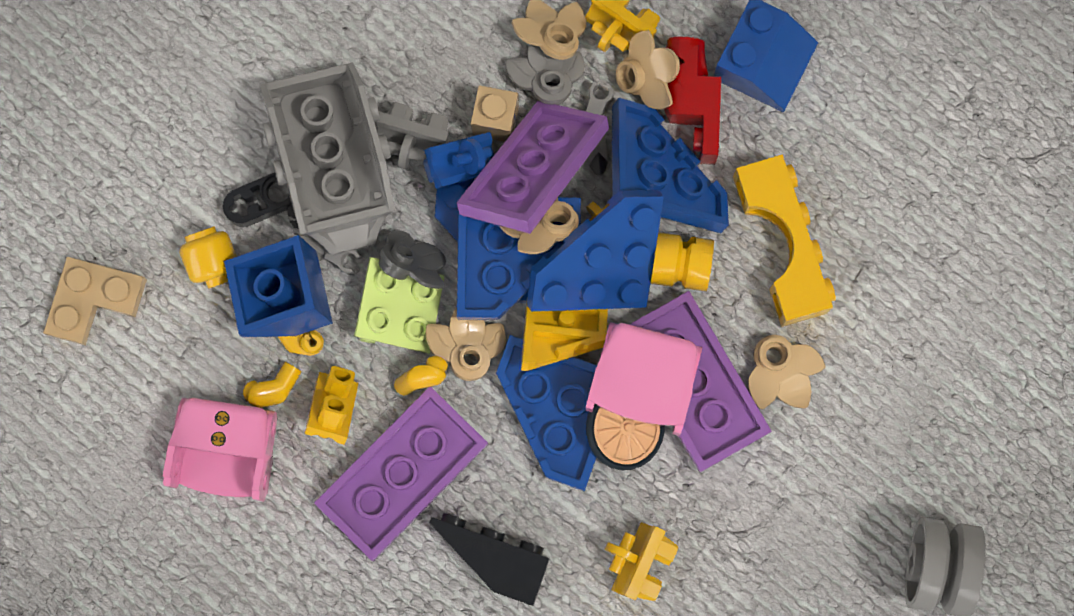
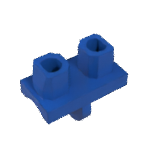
[423,132,494,189]

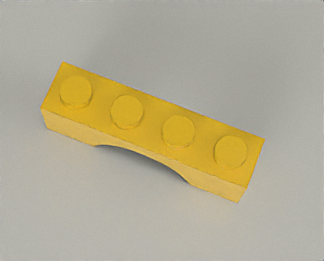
[733,154,836,327]

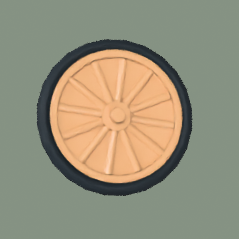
[586,404,665,471]

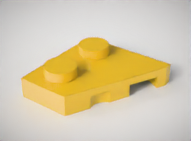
[521,297,608,371]

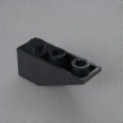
[429,513,550,606]

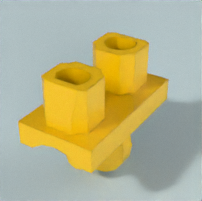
[585,0,660,53]
[304,366,358,445]
[604,522,678,601]

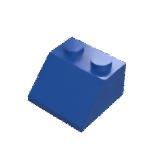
[713,0,819,113]
[224,235,333,337]

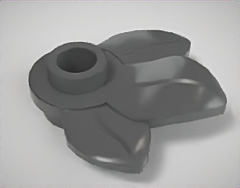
[379,231,447,289]

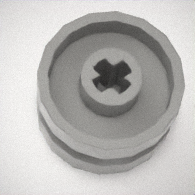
[905,517,986,616]

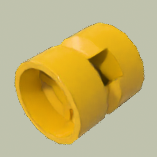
[650,232,714,292]

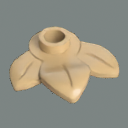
[512,0,586,60]
[616,30,680,109]
[499,198,579,254]
[425,308,506,381]
[748,335,826,410]

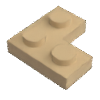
[43,257,147,346]

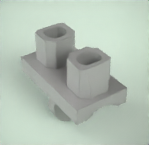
[376,102,449,169]

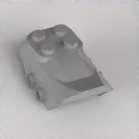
[260,62,395,255]

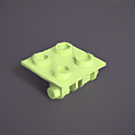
[354,257,444,354]

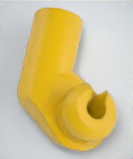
[278,330,324,356]
[394,356,448,396]
[243,362,302,408]

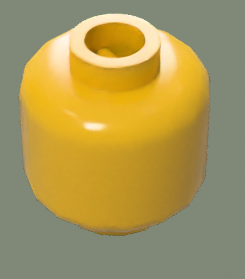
[179,226,237,288]

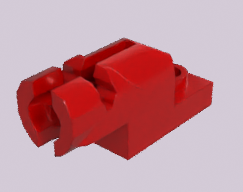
[664,36,721,165]

